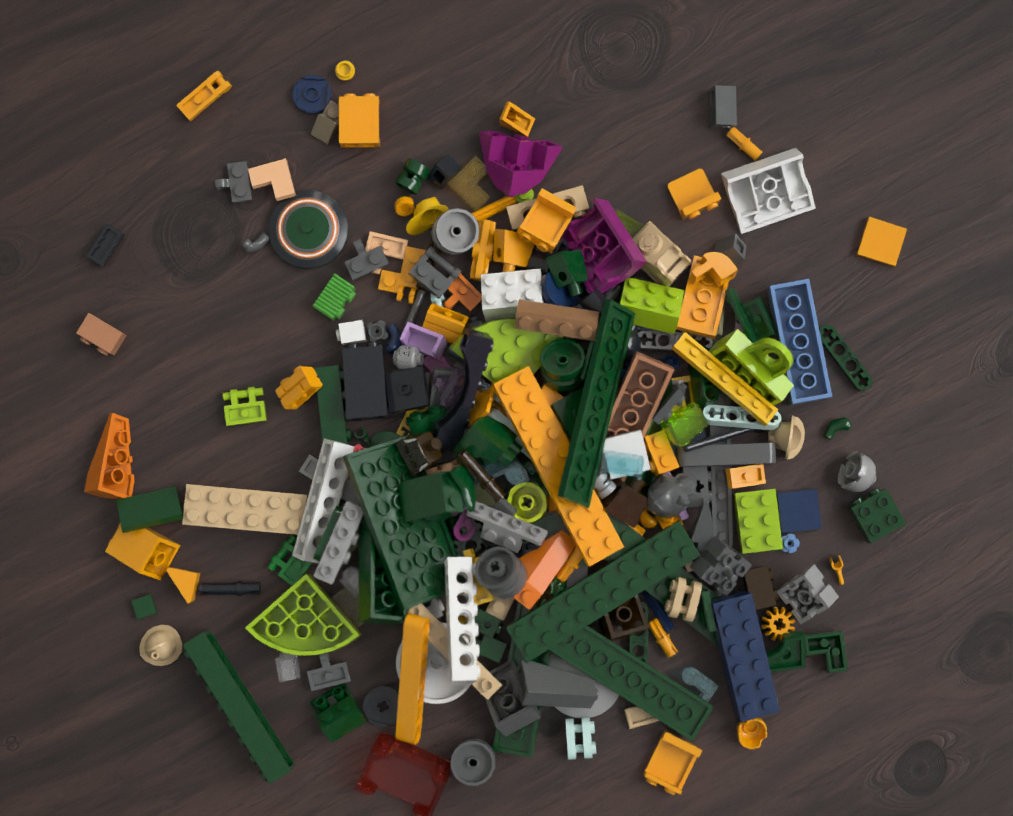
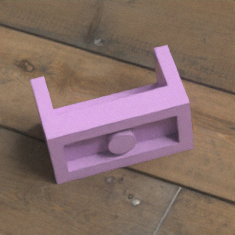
[400,322,448,360]

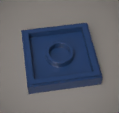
[776,489,822,533]

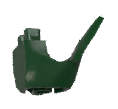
[450,417,523,512]

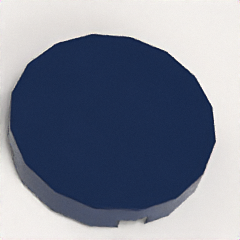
[292,75,332,115]
[540,271,572,307]

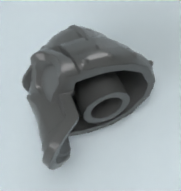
[647,472,697,519]

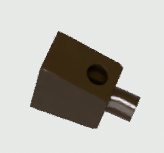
[600,476,648,528]

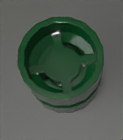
[395,158,430,195]

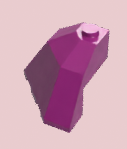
[479,131,562,197]

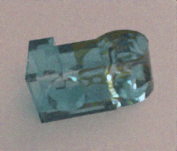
[681,667,719,702]

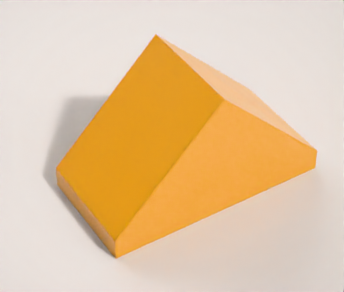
[499,101,535,137]
[166,567,200,604]

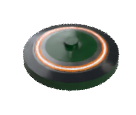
[269,190,348,269]

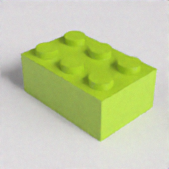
[619,277,684,334]
[732,489,783,554]

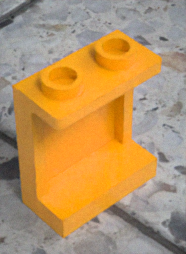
[339,93,380,148]
[517,188,577,253]
[643,730,702,795]

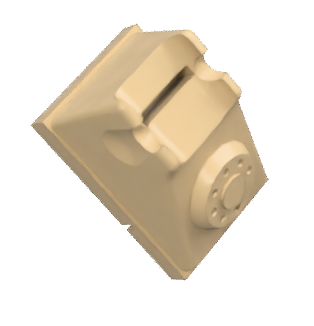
[632,221,692,286]

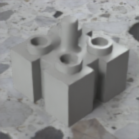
[777,564,839,624]

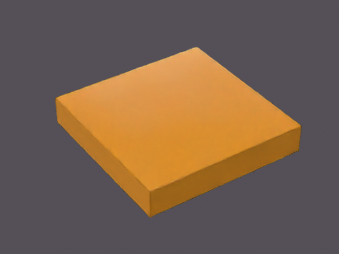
[857,217,907,267]

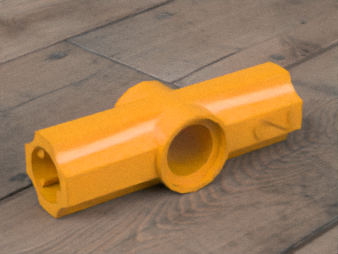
[470,220,496,281]

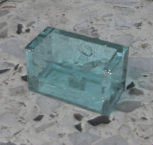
[599,450,644,480]

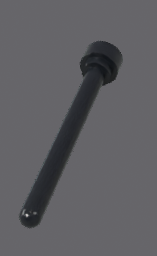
[683,418,768,452]

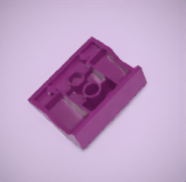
[561,198,647,293]

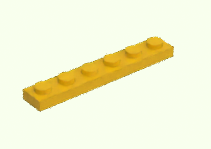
[671,332,778,426]

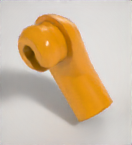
[639,504,657,529]

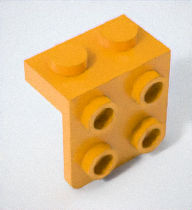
[667,169,721,220]

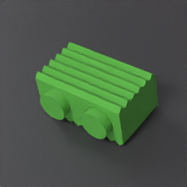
[313,274,356,321]

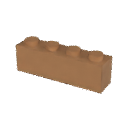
[514,299,599,341]

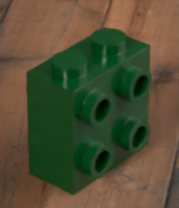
[848,487,906,544]

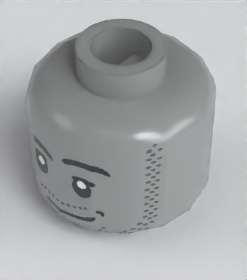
[393,345,424,371]

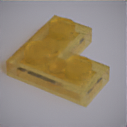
[448,156,490,211]

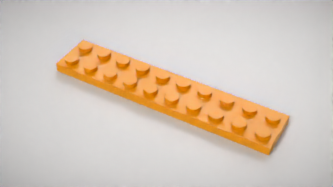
[492,366,624,567]

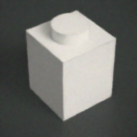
[336,320,367,346]

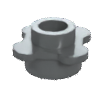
[367,320,388,342]

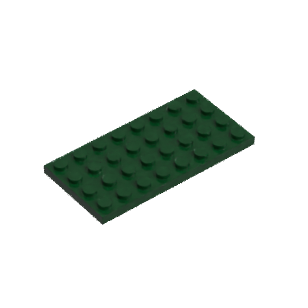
[343,434,466,611]

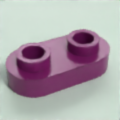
[453,506,476,541]

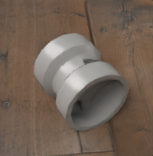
[594,470,616,499]

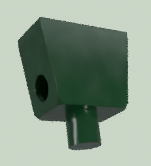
[545,250,588,298]

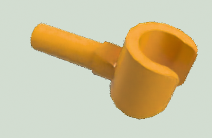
[829,555,844,585]

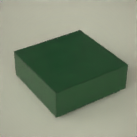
[131,594,158,620]

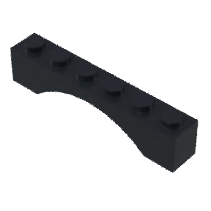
[431,328,494,451]

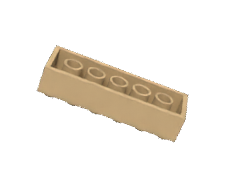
[182,484,309,535]

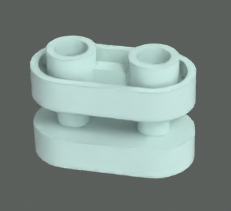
[565,717,596,760]

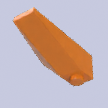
[84,413,135,499]
[513,530,576,610]

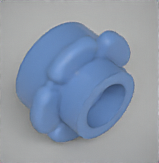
[781,534,800,553]

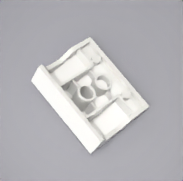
[721,148,816,234]

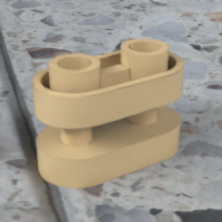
[665,577,702,622]

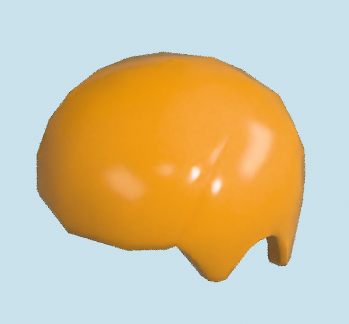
[737,718,767,749]

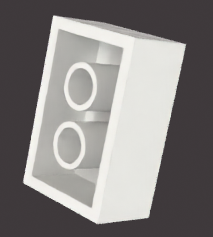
[481,269,545,321]

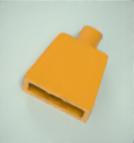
[493,229,535,272]

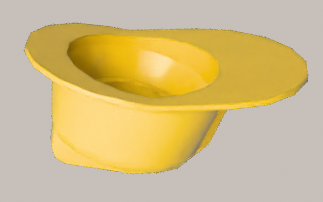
[406,197,449,235]

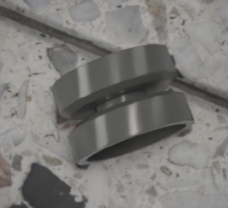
[475,546,527,599]
[451,738,495,786]

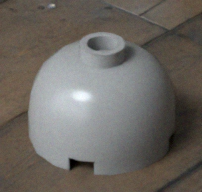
[838,451,876,493]

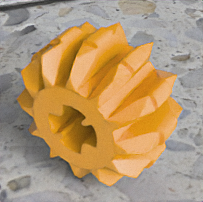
[761,607,796,641]

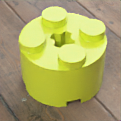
[507,482,549,523]

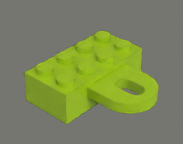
[709,329,794,405]

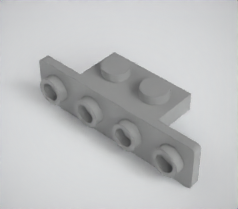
[314,501,364,584]
[466,501,548,553]

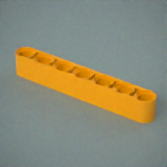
[396,613,430,745]

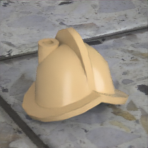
[768,415,805,460]
[139,625,182,666]

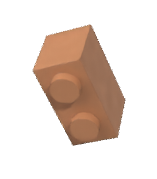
[76,313,127,356]

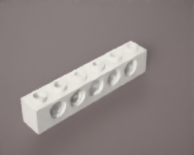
[292,439,354,563]
[444,557,480,684]

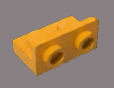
[643,430,679,476]

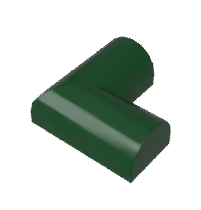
[804,630,848,673]

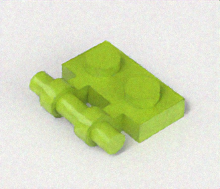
[223,387,267,426]

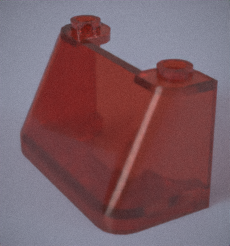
[355,733,452,816]

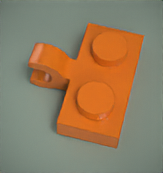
[443,273,482,312]

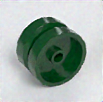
[540,339,585,392]

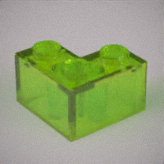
[660,402,708,447]

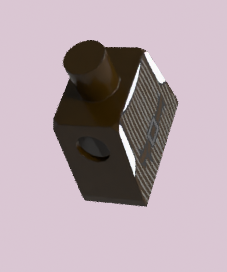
[395,431,442,477]

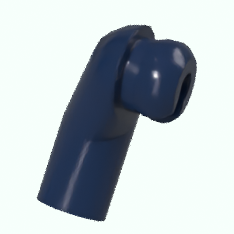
[386,324,402,354]

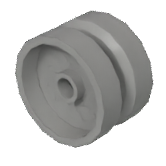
[431,208,479,255]

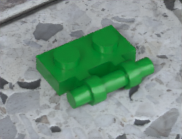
[267,534,313,586]

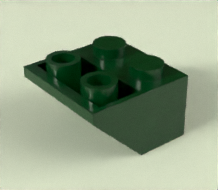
[310,683,367,743]

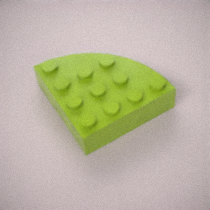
[449,318,564,384]
[245,574,362,656]

